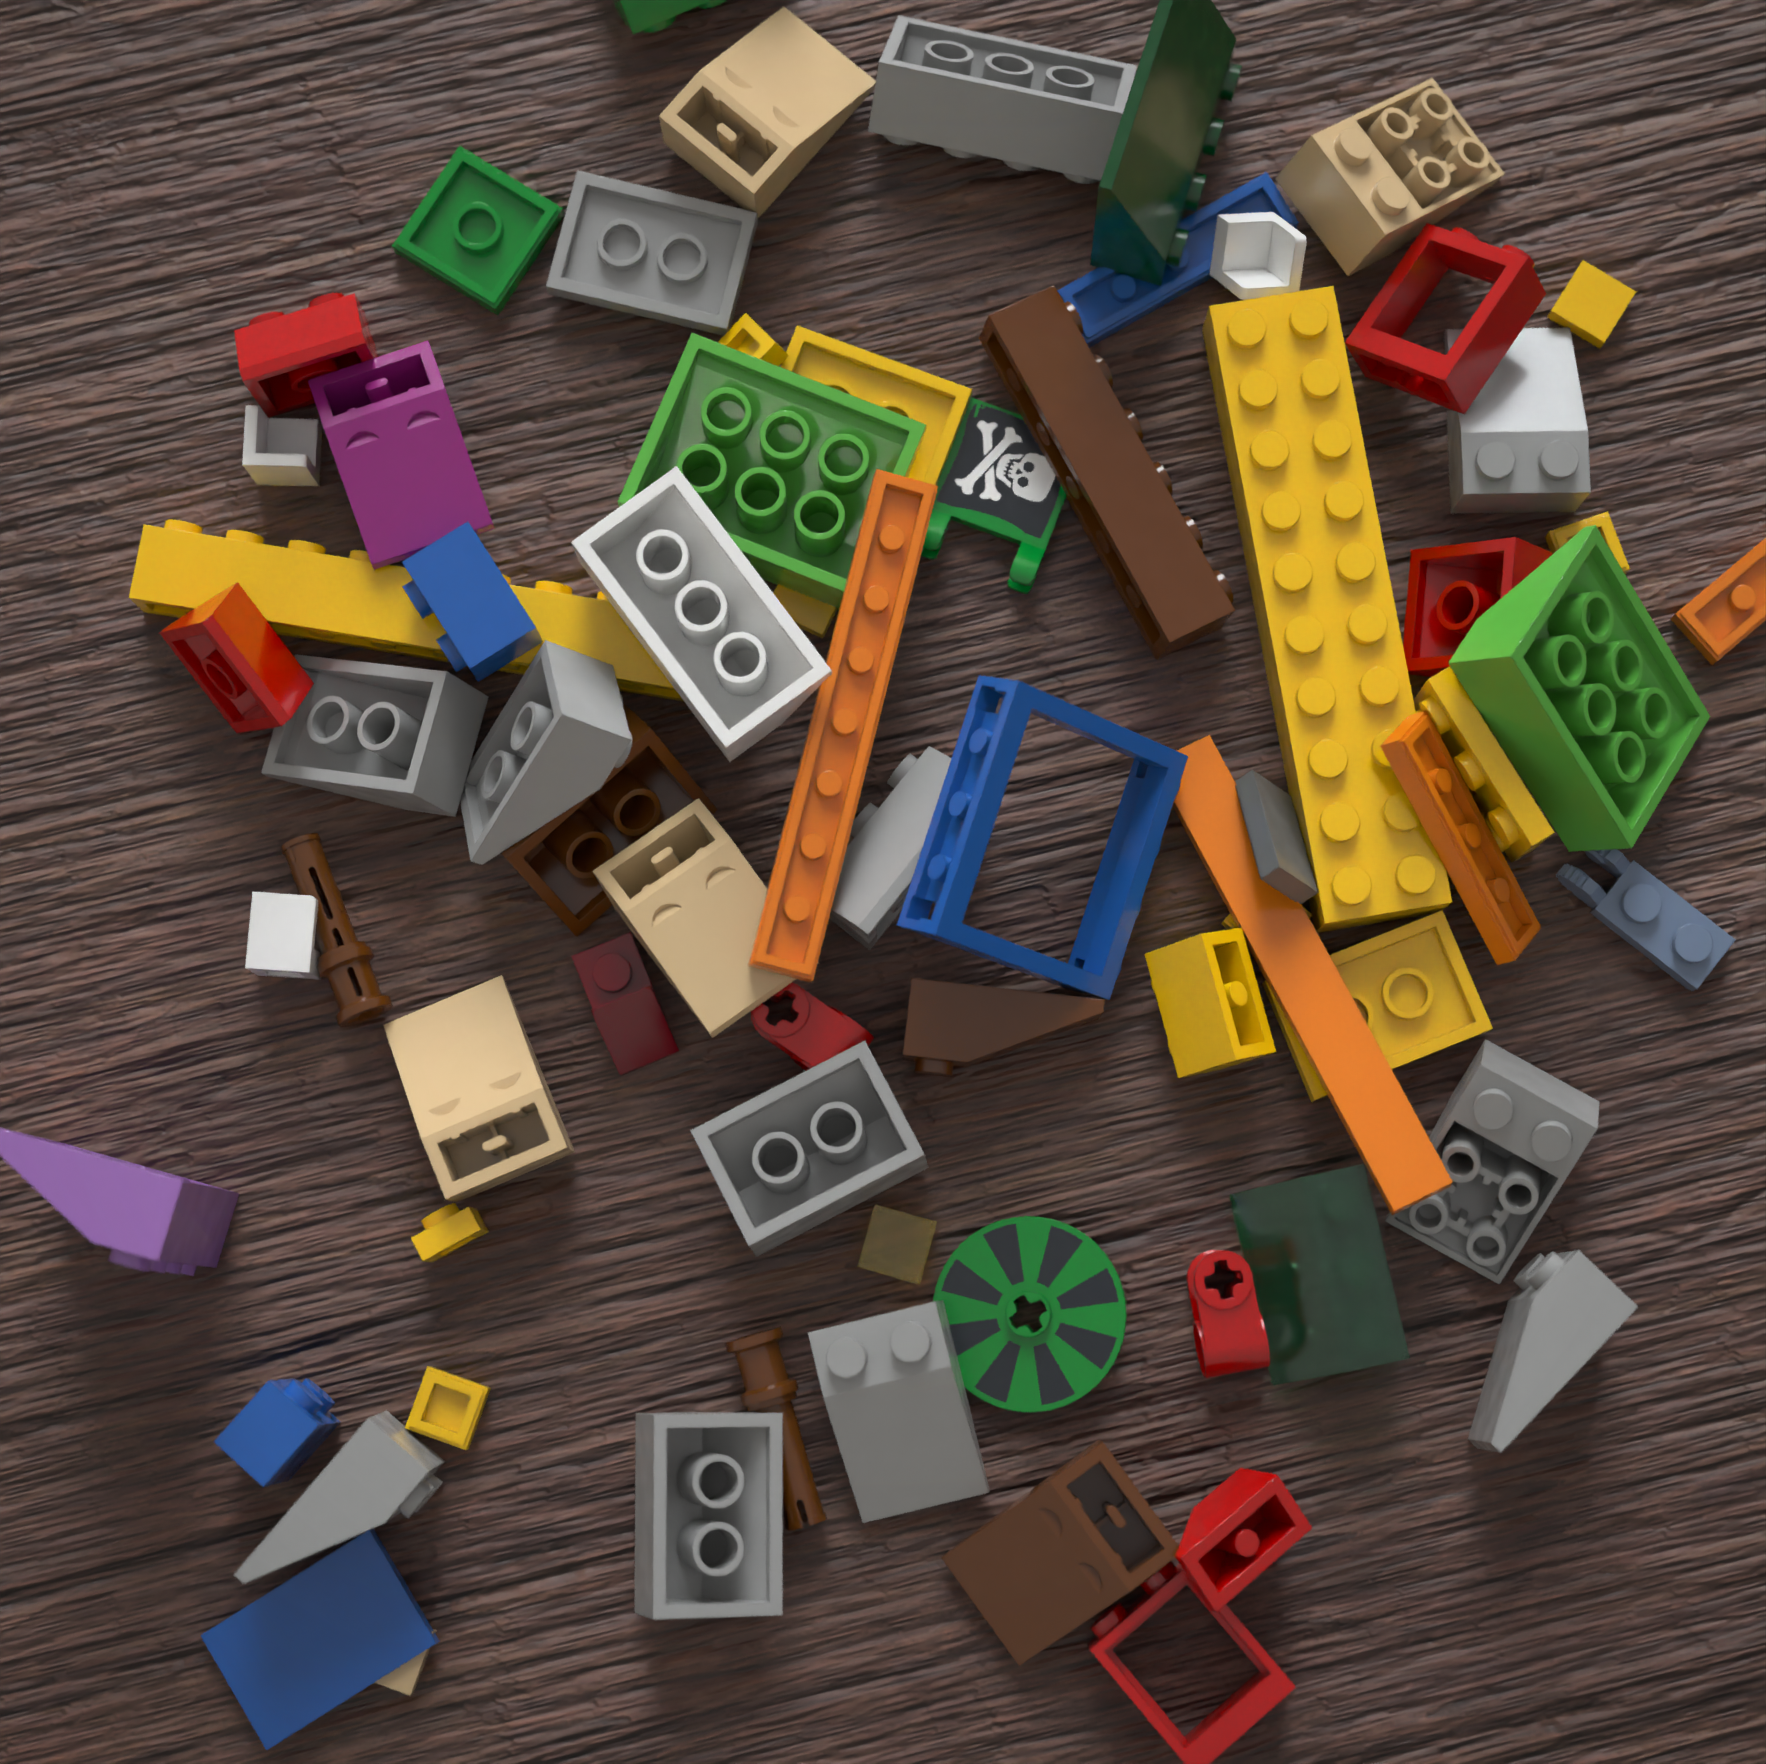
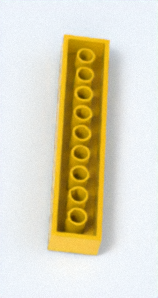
[1202,286,1452,933]

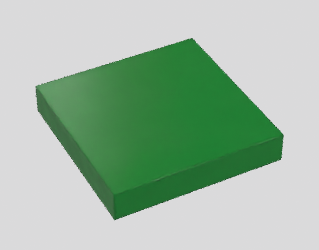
[392,145,565,316]

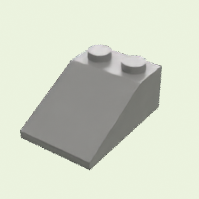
[1444,328,1591,513]
[460,640,632,865]
[261,654,488,817]
[1468,1250,1638,1453]
[808,1300,990,1523]
[234,1410,445,1584]

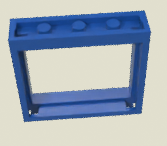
[897,675,1188,1000]

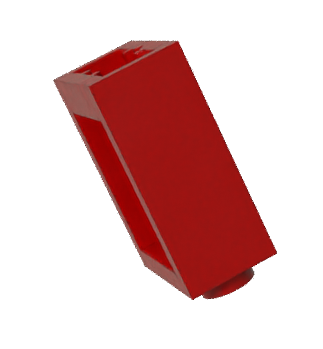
[1345,223,1547,415]
[1086,1561,1296,1764]

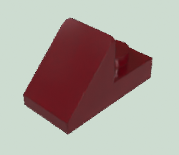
[571,932,680,1076]

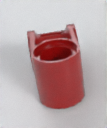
[751,982,874,1071]
[1186,1250,1270,1378]

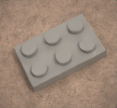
[546,170,758,336]

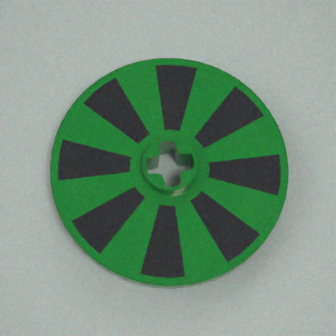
[933,1216,1127,1413]

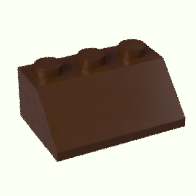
[500,703,718,937]

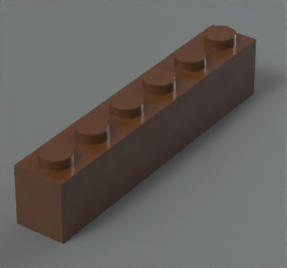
[979,285,1235,660]

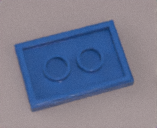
[200,1528,440,1750]

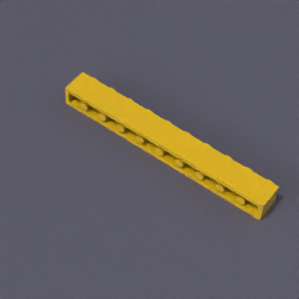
[129,520,683,701]

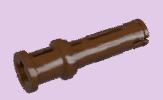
[281,833,393,1027]
[725,1326,827,1531]

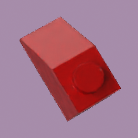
[1175,1467,1312,1612]

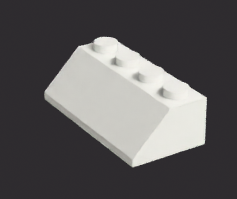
[571,466,832,762]

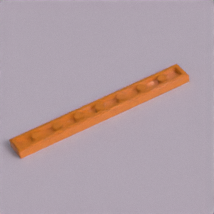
[748,469,938,982]
[1172,735,1453,1215]

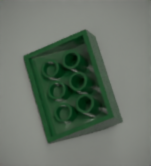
[1090,0,1242,286]

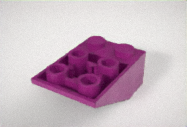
[308,340,495,570]

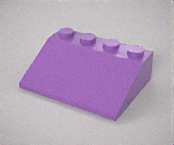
[0,1128,239,1276]

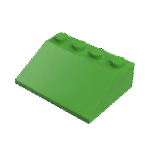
[618,333,927,609]
[1448,525,1710,852]

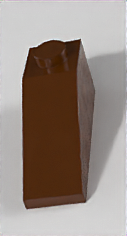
[903,978,1105,1077]

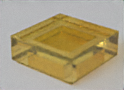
[857,1204,937,1285]

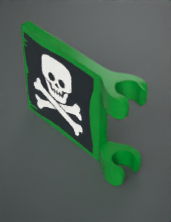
[921,397,1066,594]

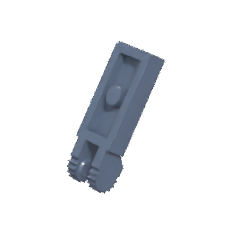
[1556,849,1736,991]

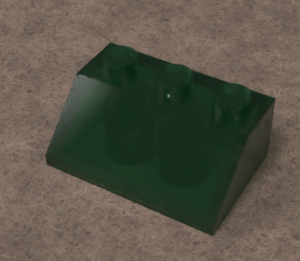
[1228,1164,1410,1385]

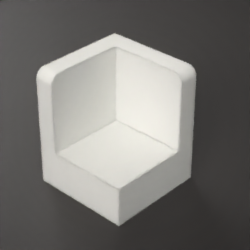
[1210,212,1307,300]
[242,405,322,486]
[245,892,322,980]

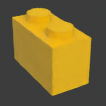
[1145,928,1276,1078]

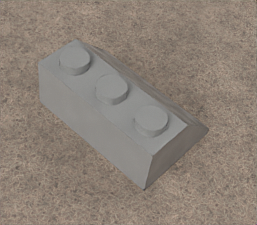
[829,746,951,951]
[690,1041,928,1257]
[635,1412,783,1619]

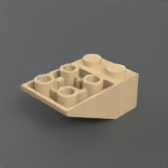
[659,7,876,218]
[1275,78,1505,276]
[593,798,819,1038]
[383,975,575,1203]

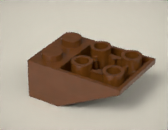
[941,1440,1179,1666]

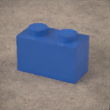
[402,521,543,682]
[214,1378,341,1487]

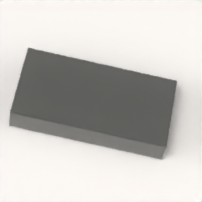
[1235,770,1319,904]

